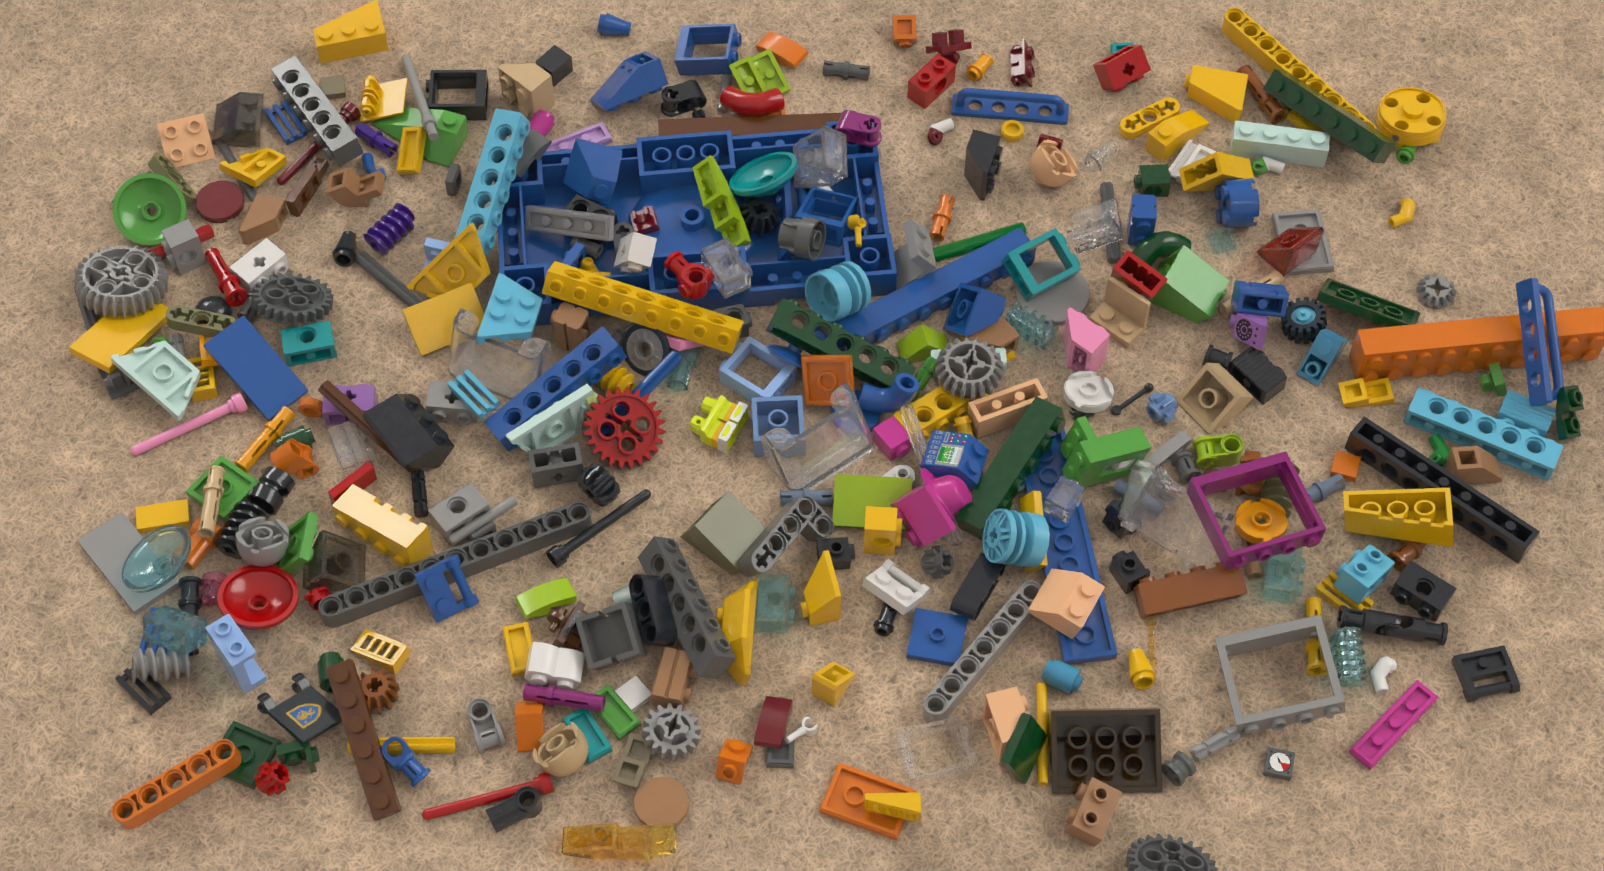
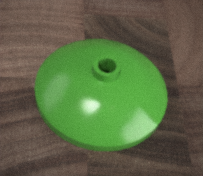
[112,173,187,246]

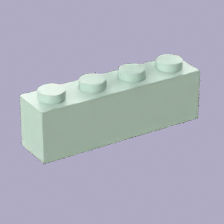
[1230,120,1330,168]

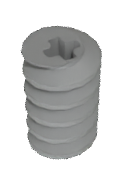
[131,646,190,682]

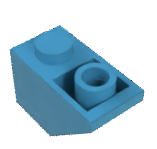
[1296,328,1349,386]

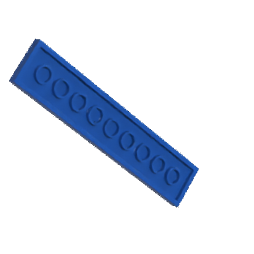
[1025,428,1117,665]

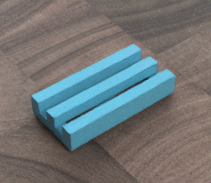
[448,369,500,419]

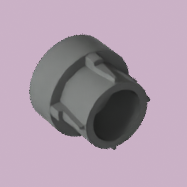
[778,216,826,261]

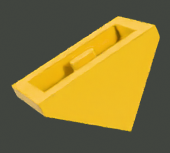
[812,661,856,707]

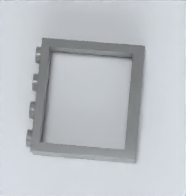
[1215,615,1346,735]

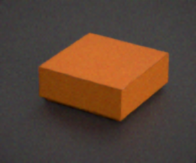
[1329,450,1361,482]

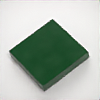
[1000,712,1048,784]
[205,720,282,790]

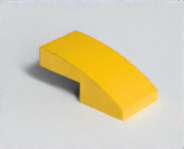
[1338,378,1394,407]

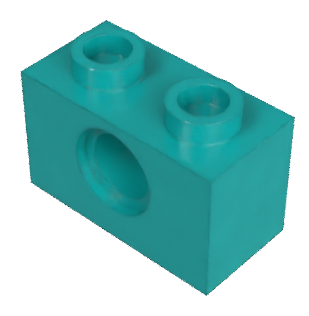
[280,321,337,367]

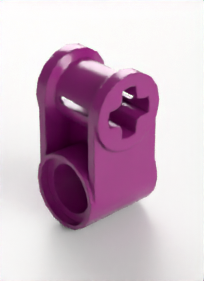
[834,110,882,147]

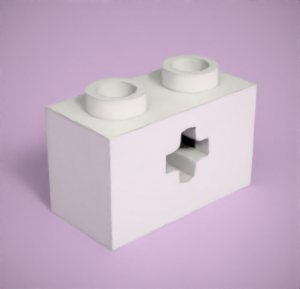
[614,232,657,274]
[229,238,290,293]

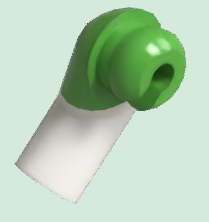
[1251,156,1285,175]

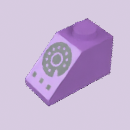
[1229,313,1267,350]

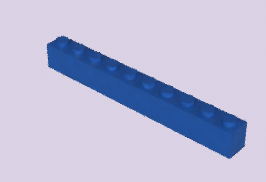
[814,228,1036,352]

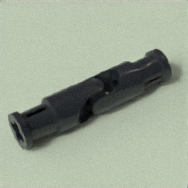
[1337,605,1448,646]

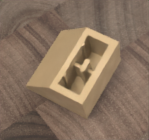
[498,63,555,118]

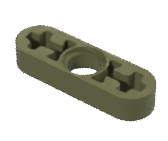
[148,153,197,207]
[166,305,236,338]

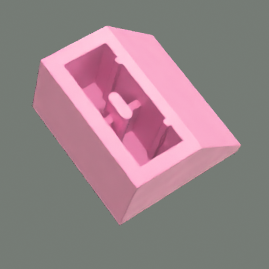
[1063,307,1110,372]

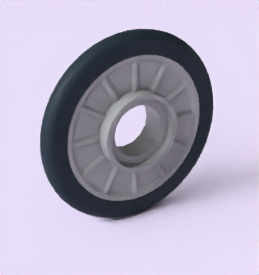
[622,323,670,376]

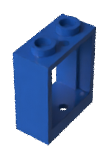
[674,23,742,76]
[795,187,858,248]

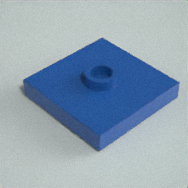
[906,608,968,666]

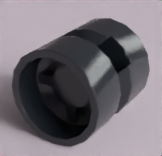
[247,466,295,515]

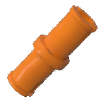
[929,193,955,241]

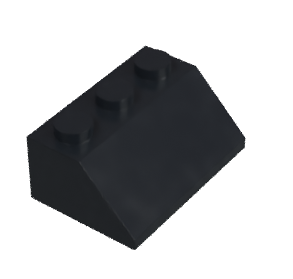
[363,394,455,468]

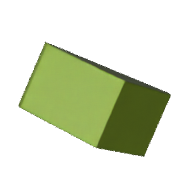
[897,324,947,363]

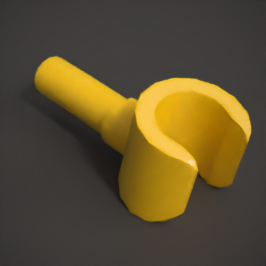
[847,215,867,247]

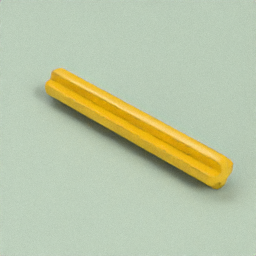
[347,737,456,754]

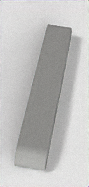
[923,581,1041,725]

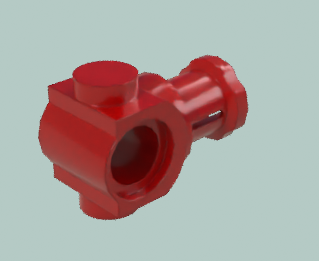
[664,251,714,301]

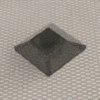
[303,530,366,594]

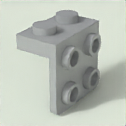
[894,219,937,290]

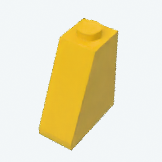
[1184,65,1248,123]
[1179,152,1255,192]

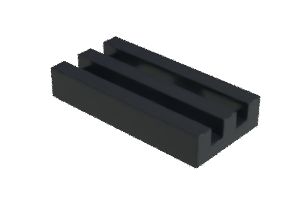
[115,668,172,716]

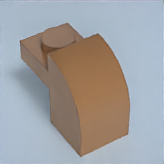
[326,167,385,207]

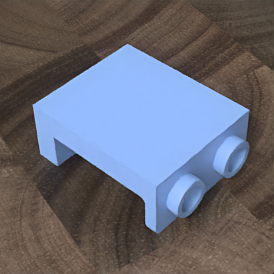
[205,614,267,694]

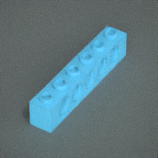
[455,108,530,256]
[1403,387,1563,481]

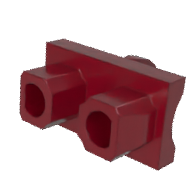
[926,29,972,65]

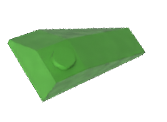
[373,108,469,168]

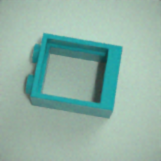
[1002,228,1081,302]

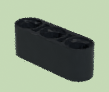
[950,553,1006,621]
[629,574,678,647]

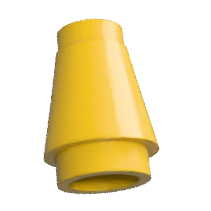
[1128,648,1156,690]

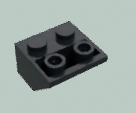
[964,129,1003,201]

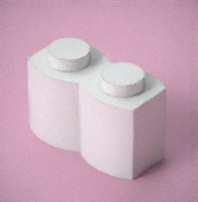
[524,642,585,691]

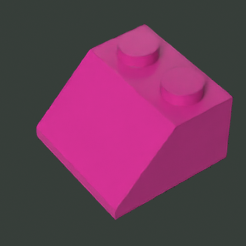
[890,484,956,548]

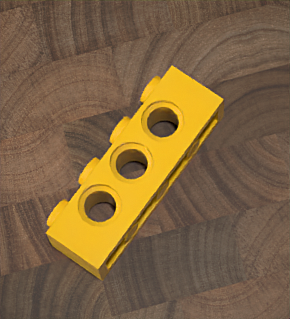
[893,369,989,447]

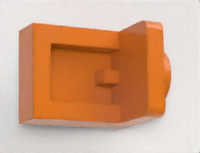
[892,15,917,48]
[715,738,753,785]

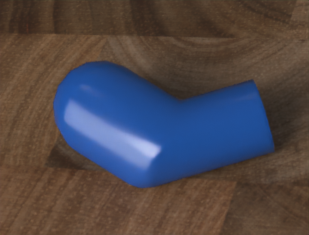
[361,153,386,180]

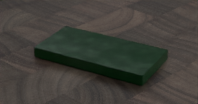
[1316,278,1421,327]

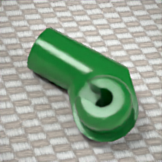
[1428,434,1450,467]

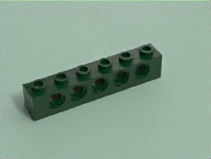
[766,298,916,388]

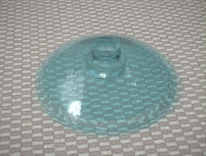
[122,525,191,593]

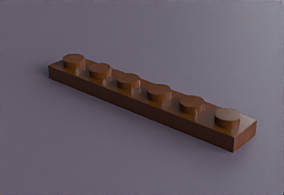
[325,658,402,821]

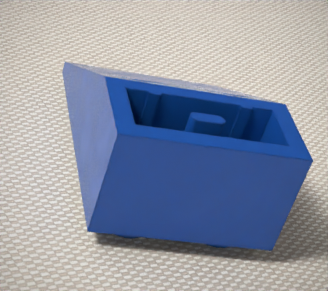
[590,51,668,111]

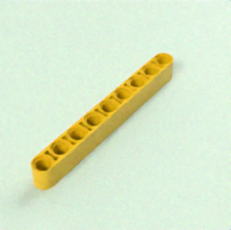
[1222,8,1377,130]

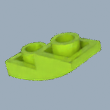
[515,578,577,619]

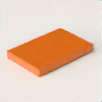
[819,762,916,841]

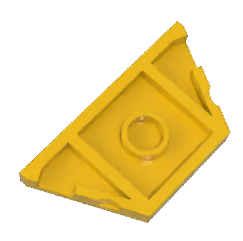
[406,222,491,298]

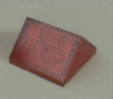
[1257,227,1324,276]

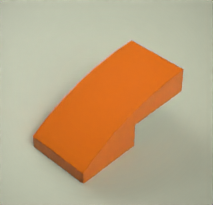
[755,31,809,68]

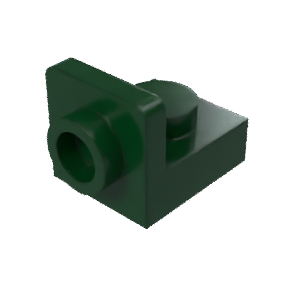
[276,740,320,773]

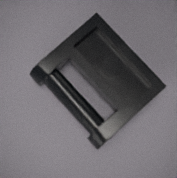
[1451,645,1520,703]

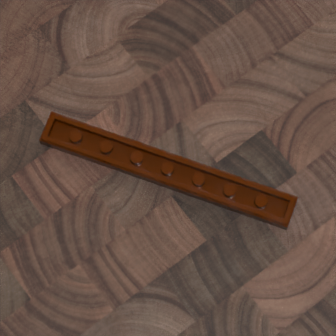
[658,113,842,136]

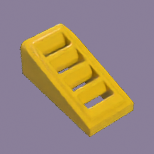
[187,357,219,402]
[350,629,410,675]
[864,792,921,822]

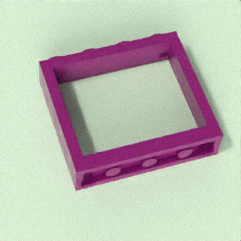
[1186,451,1326,570]

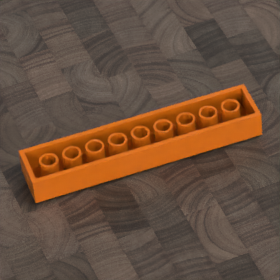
[1349,306,1604,382]

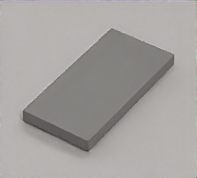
[78,512,179,615]

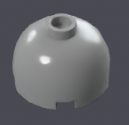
[235,517,289,567]

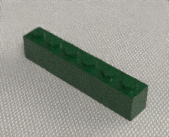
[1263,69,1397,164]
[955,396,1066,540]

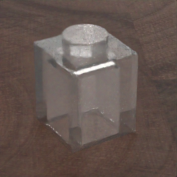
[1044,476,1084,523]

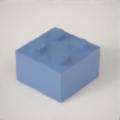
[751,395,805,457]

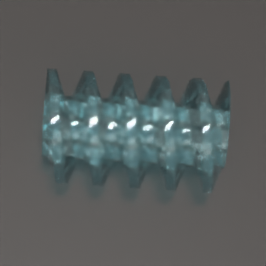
[1005,301,1059,350]
[1329,627,1368,687]

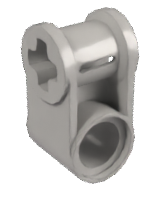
[467,698,506,754]

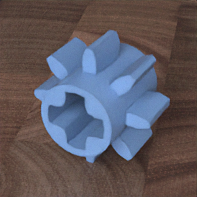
[1146,391,1178,423]

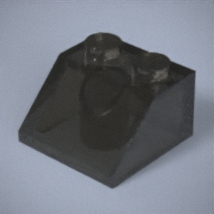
[212,92,264,148]

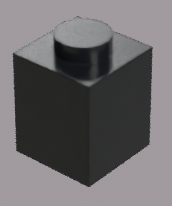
[536,45,573,86]

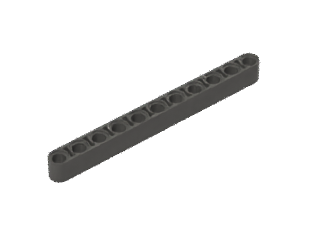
[319,501,592,628]

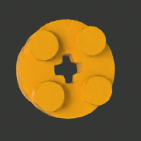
[1235,498,1288,544]

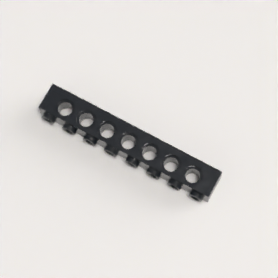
[1344,416,1540,564]

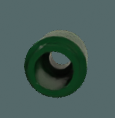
[275,425,316,449]
[317,652,344,693]

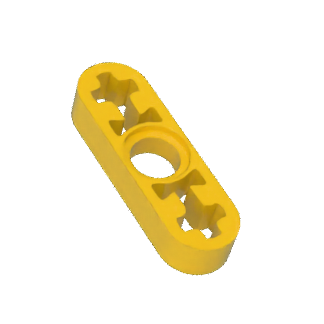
[1119,97,1180,139]

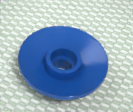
[767,344,803,369]

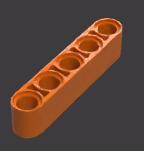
[111,739,242,829]

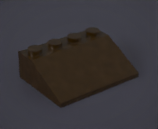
[1047,707,1162,794]

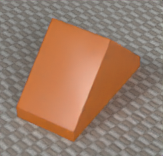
[515,701,545,753]

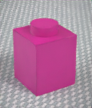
[872,416,912,462]

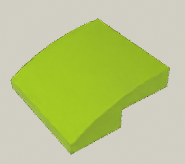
[729,49,791,94]

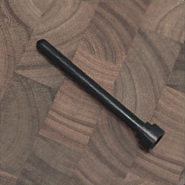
[546,489,651,568]

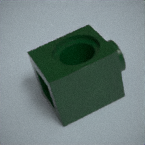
[1134,164,1171,197]

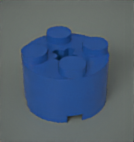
[1214,178,1260,229]

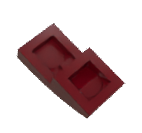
[754,696,793,749]

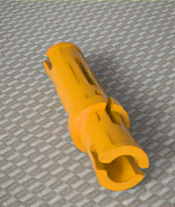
[235,406,296,473]

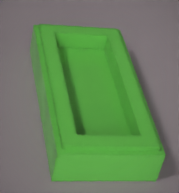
[595,684,641,741]

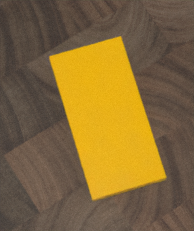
[69,303,169,374]

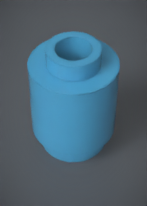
[1041,659,1084,695]

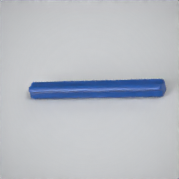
[588,351,682,440]

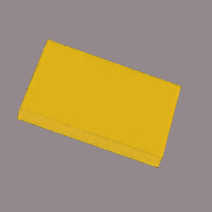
[402,283,484,356]

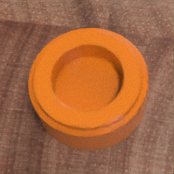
[298,397,323,418]

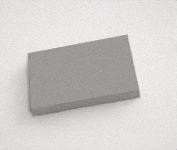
[1271,209,1335,276]

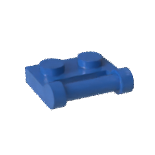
[413,554,479,623]

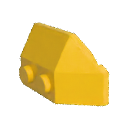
[715,579,758,686]

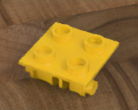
[360,75,408,123]

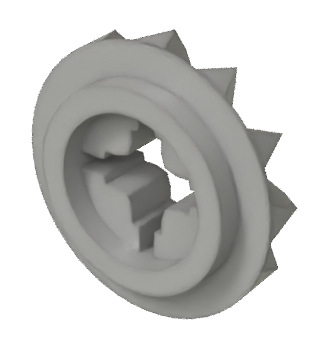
[1416,273,1457,308]

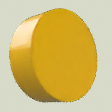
[1000,120,1024,143]

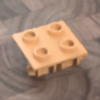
[157,113,215,167]

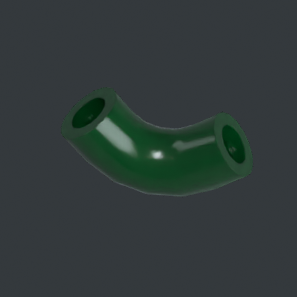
[1132,231,1191,267]

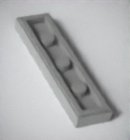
[525,205,614,241]

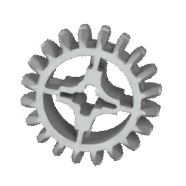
[935,336,1003,401]

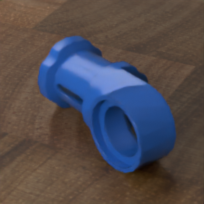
[382,736,431,788]

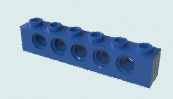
[484,326,627,452]

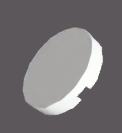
[1063,371,1114,413]

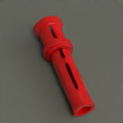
[205,248,248,307]

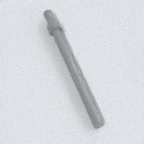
[401,54,439,141]

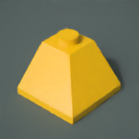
[800,550,841,626]

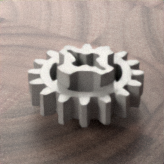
[641,703,701,761]

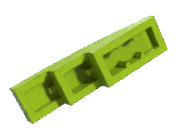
[692,155,751,247]

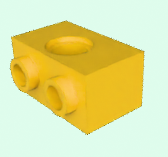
[863,506,902,555]

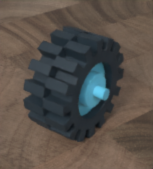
[1281,297,1327,344]

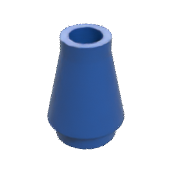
[597,13,631,36]

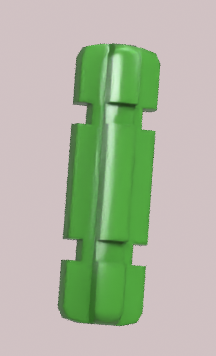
[912,357,937,401]

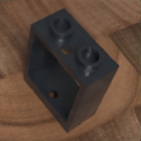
[425,70,489,121]

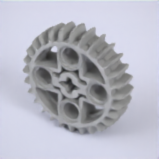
[74,243,168,319]

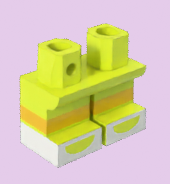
[690,395,749,454]

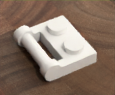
[862,559,931,615]

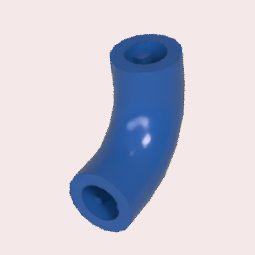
[855,373,919,413]

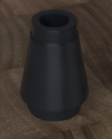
[332,231,357,267]

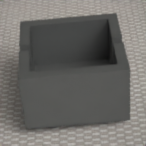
[575,602,647,671]

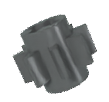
[921,545,954,579]

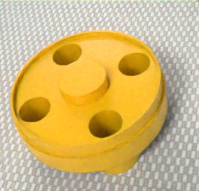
[1376,87,1446,148]

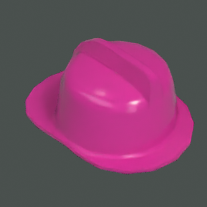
[920,468,972,520]

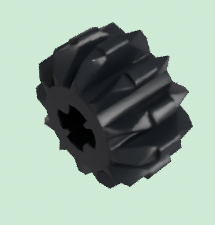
[739,197,779,237]
[577,463,621,507]

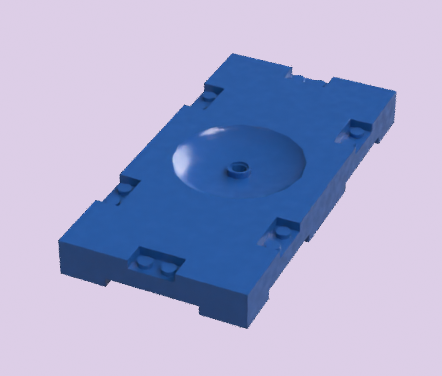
[494,121,897,326]

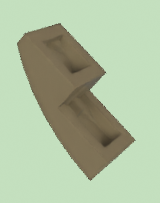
[611,733,652,789]

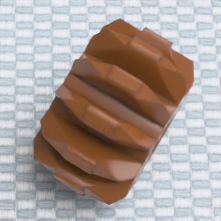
[360,668,400,714]

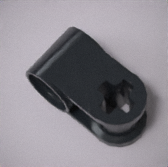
[661,80,707,117]

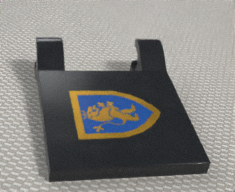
[257,673,342,745]

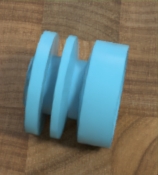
[805,261,871,323]
[982,508,1050,568]

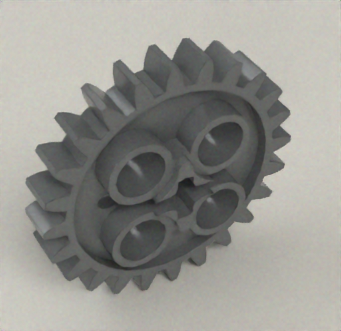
[252,273,333,326]
[1125,834,1218,871]

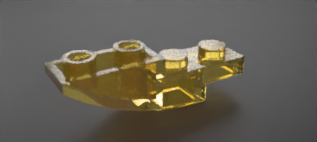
[562,823,677,860]

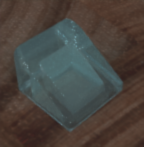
[1205,227,1237,254]

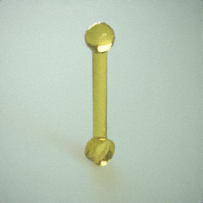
[1147,616,1158,667]

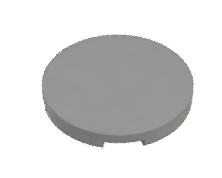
[1015,261,1089,326]

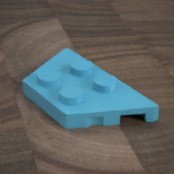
[476,273,542,344]

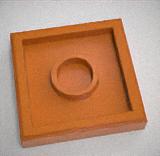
[801,355,856,406]

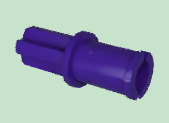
[355,122,398,157]

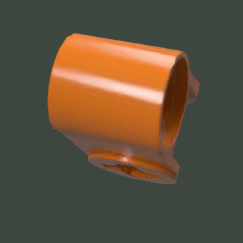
[270,438,319,479]

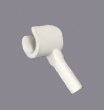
[785,717,818,744]

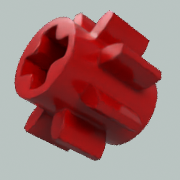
[254,761,290,796]

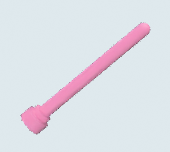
[131,392,248,456]

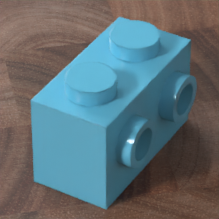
[1334,544,1395,605]

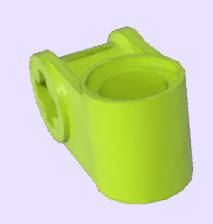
[1192,434,1244,469]

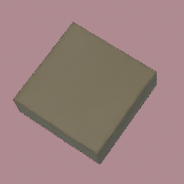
[320,75,346,100]

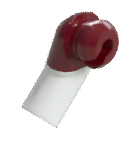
[927,118,954,145]

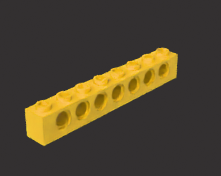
[542,261,744,354]

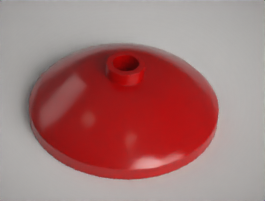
[217,565,299,630]

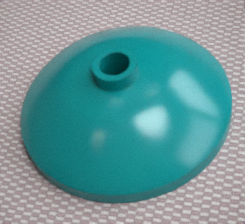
[729,152,798,197]

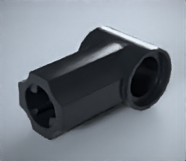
[486,786,543,833]

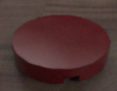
[195,181,245,223]

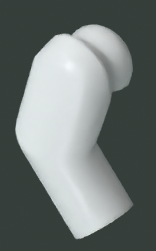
[1370,656,1397,695]

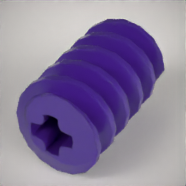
[363,203,415,255]

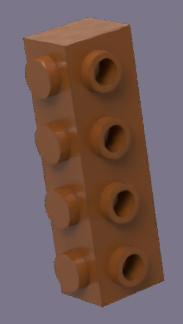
[1133,562,1248,619]

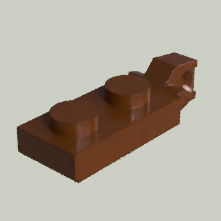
[285,156,329,217]

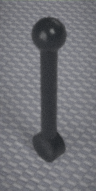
[1111,383,1154,415]

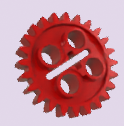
[582,387,666,470]

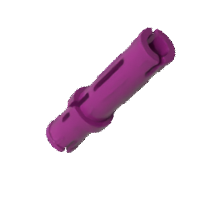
[523,683,606,713]

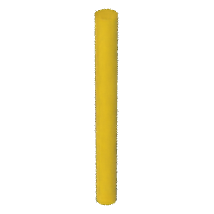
[1036,683,1049,786]

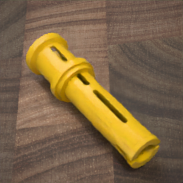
[1305,597,1327,676]

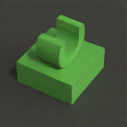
[1479,362,1507,397]

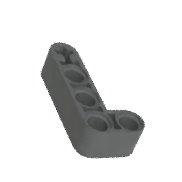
[739,495,834,577]

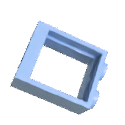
[718,336,798,401]

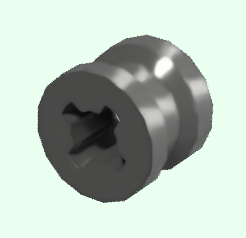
[1162,751,1196,786]

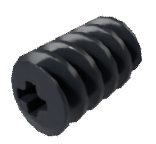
[215,501,267,559]

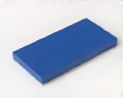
[203,315,308,421]

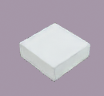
[615,676,651,712]

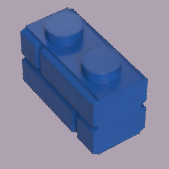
[1127,194,1157,247]
[1231,280,1289,318]

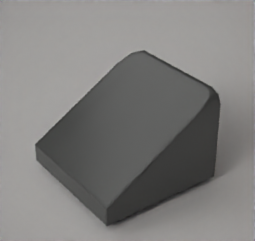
[467,521,497,542]

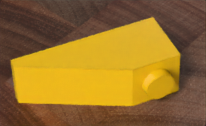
[1145,109,1210,163]

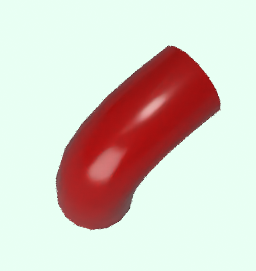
[720,86,785,116]

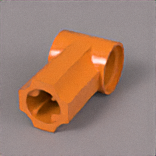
[174,517,223,570]

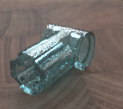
[667,347,700,392]

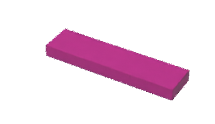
[1349,680,1438,770]

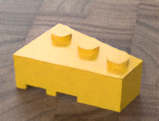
[313,0,389,64]

